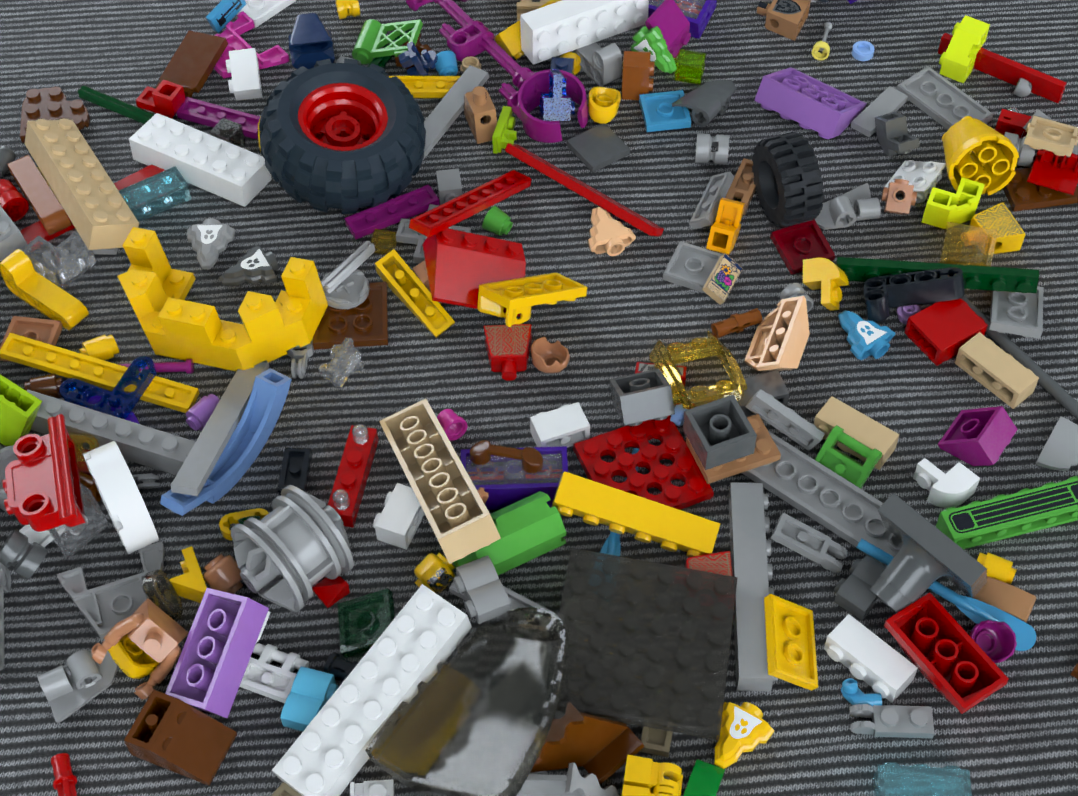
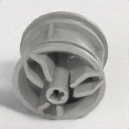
[231,485,354,613]

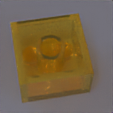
[938,222,998,267]

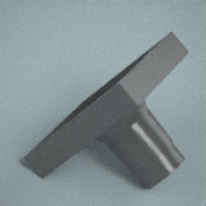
[869,493,987,614]

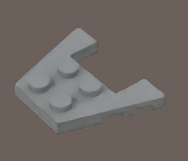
[57,541,165,640]

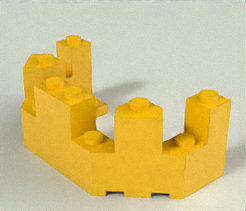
[117,227,328,371]

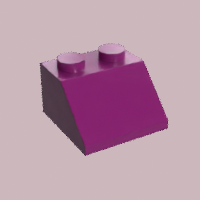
[645,0,691,58]
[937,406,1018,466]

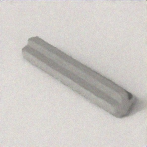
[321,241,375,294]

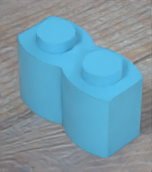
[280,666,338,731]

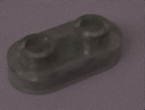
[142,570,183,620]

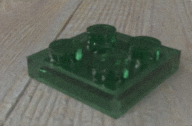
[338,588,395,658]

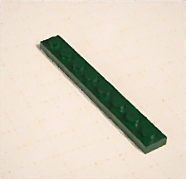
[837,257,1039,293]

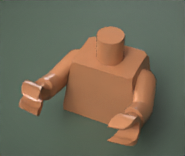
[91,598,189,699]

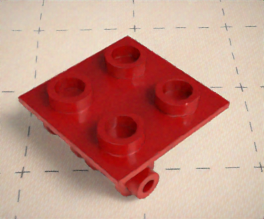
[1027,149,1078,195]

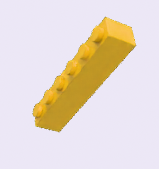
[552,471,720,557]

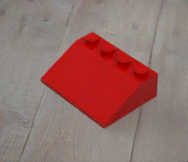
[423,228,526,317]

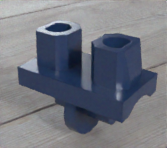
[398,41,438,76]

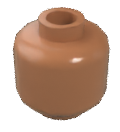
[203,554,243,594]

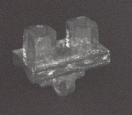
[319,338,364,388]

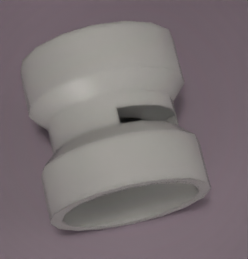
[780,283,814,313]

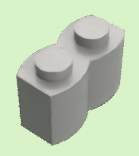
[453,555,511,624]

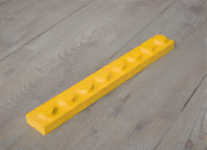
[0,333,200,413]

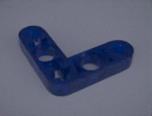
[60,356,156,419]

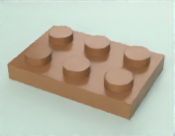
[686,414,781,484]

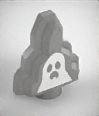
[187,218,235,270]

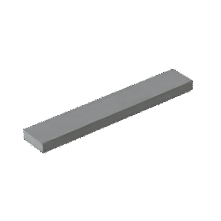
[423,65,489,160]

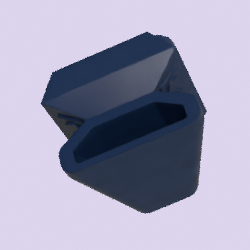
[288,13,335,69]

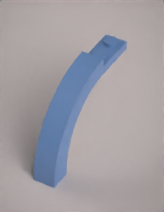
[160,368,292,516]

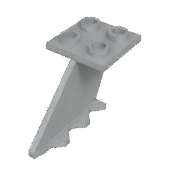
[494,748,619,796]

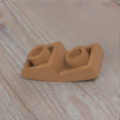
[974,577,1036,623]

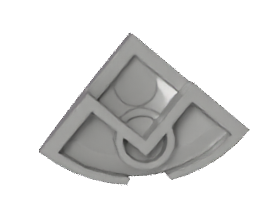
[1036,416,1078,471]

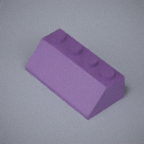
[165,588,269,718]

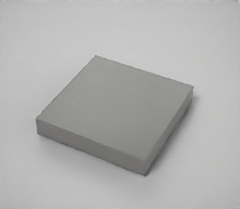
[662,241,723,294]

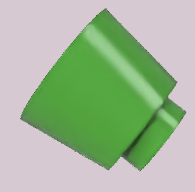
[482,206,513,235]

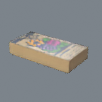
[702,254,743,305]

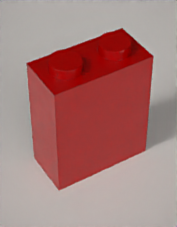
[904,298,988,366]

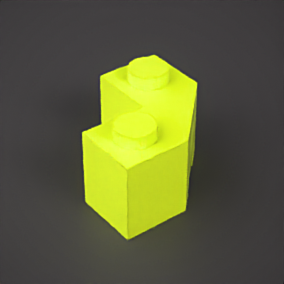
[939,15,990,83]
[921,178,985,229]

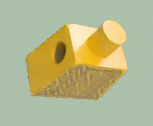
[961,203,1026,255]

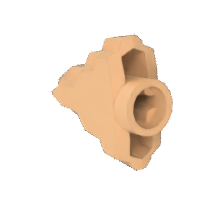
[588,207,636,256]

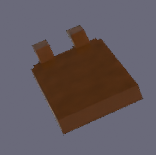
[155,30,228,98]

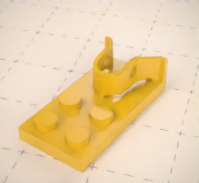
[478,272,587,327]

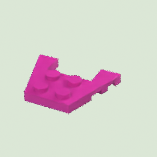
[214,11,290,78]

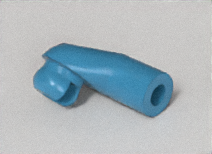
[841,678,882,706]

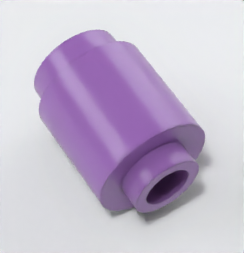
[186,394,220,431]

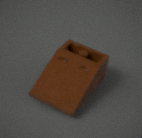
[124,690,237,786]

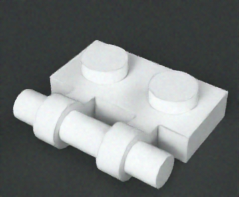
[239,643,309,703]

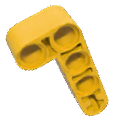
[0,249,89,330]

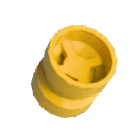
[335,0,360,20]

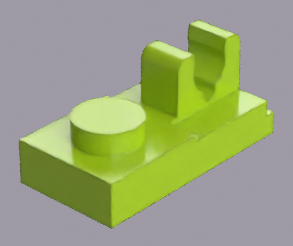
[492,106,517,154]

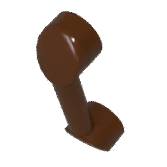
[470,440,543,473]

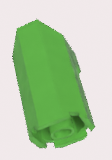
[453,491,566,575]

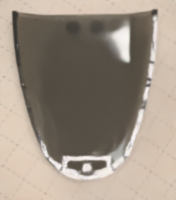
[365,607,569,796]

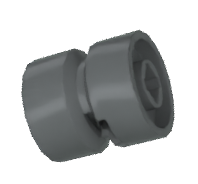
[0,529,48,580]

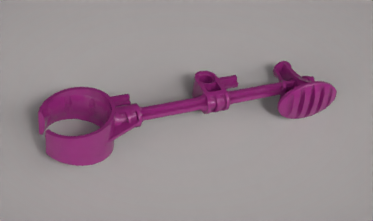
[406,0,589,143]

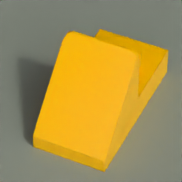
[168,546,207,603]

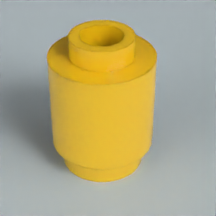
[79,334,119,361]
[977,552,1017,585]

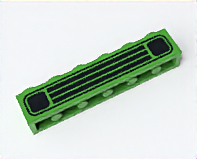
[936,476,1078,549]

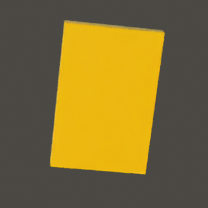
[764,594,818,691]

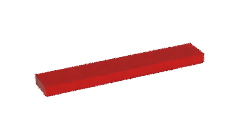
[938,33,1067,103]

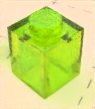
[674,49,706,85]

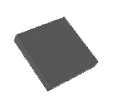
[567,124,630,173]

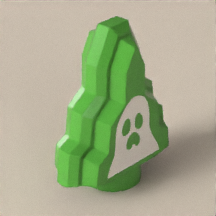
[630,26,677,74]

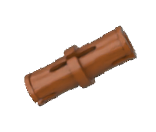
[711,308,763,339]

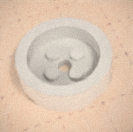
[83,441,159,554]

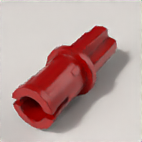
[51,753,77,796]

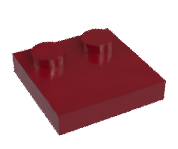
[770,219,836,275]

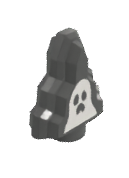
[219,245,279,286]

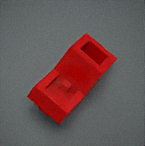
[136,79,185,119]

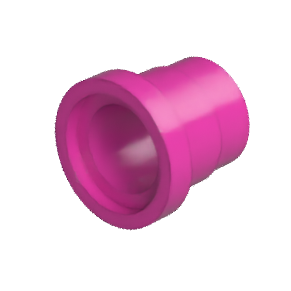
[437,409,468,441]

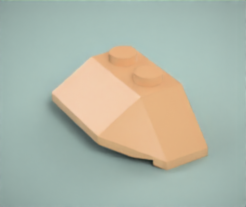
[744,296,810,372]

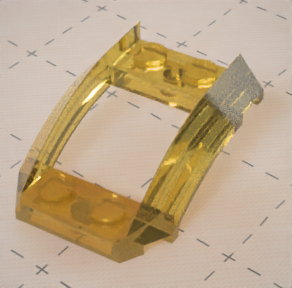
[649,330,747,409]

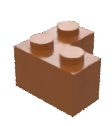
[622,51,655,100]

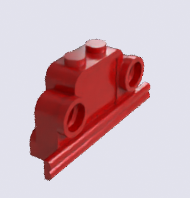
[2,414,86,532]

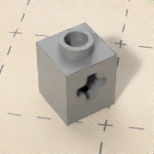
[436,168,463,205]

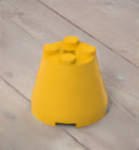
[942,116,1019,196]

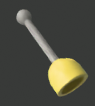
[812,22,833,60]

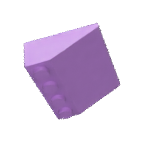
[754,67,867,139]

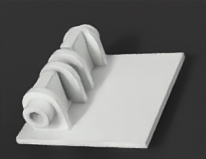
[885,160,946,203]

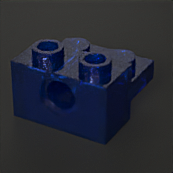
[540,69,575,121]

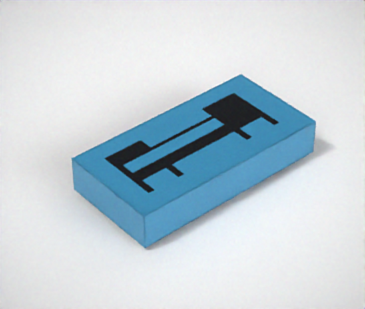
[206,0,246,33]

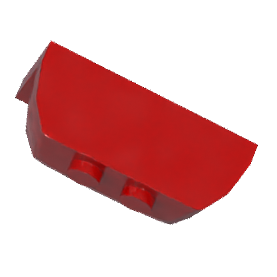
[884,592,1009,714]

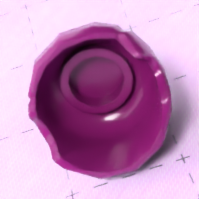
[969,620,1017,663]

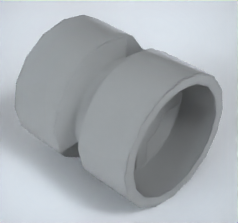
[1004,132,1036,168]
[695,133,730,165]

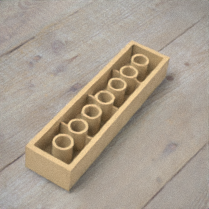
[25,118,139,250]
[379,399,501,564]

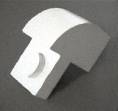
[913,458,980,508]

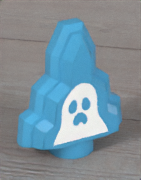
[838,310,895,360]

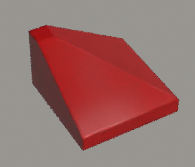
[312,576,350,608]

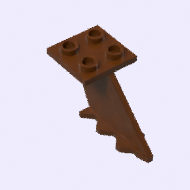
[505,702,645,784]

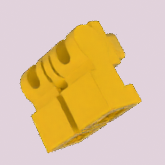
[622,755,683,796]

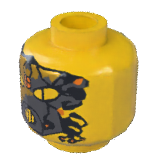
[414,552,455,594]

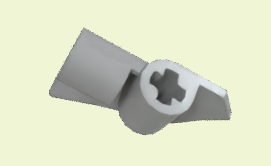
[815,183,881,230]
[37,650,119,723]

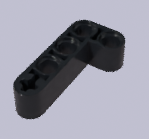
[863,267,965,322]

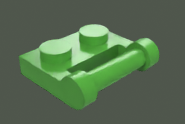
[815,425,882,489]

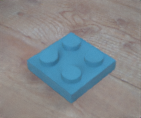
[639,90,691,132]

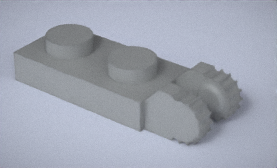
[770,513,848,573]
[849,704,935,739]

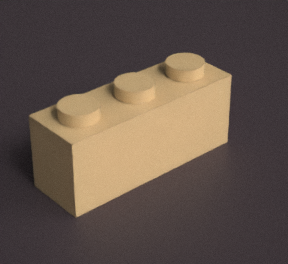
[955,332,1039,409]
[814,396,899,470]

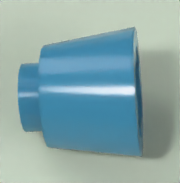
[435,51,458,76]

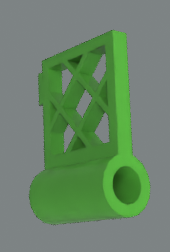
[352,19,423,64]

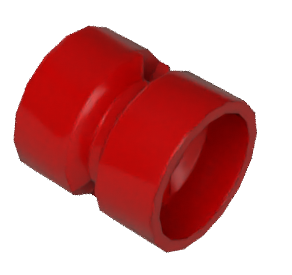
[0,179,29,222]

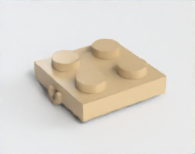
[1024,116,1078,157]

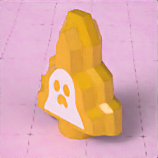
[714,702,774,769]

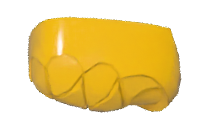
[588,86,621,124]
[108,627,159,679]

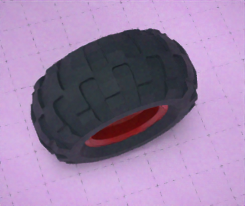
[259,58,426,214]

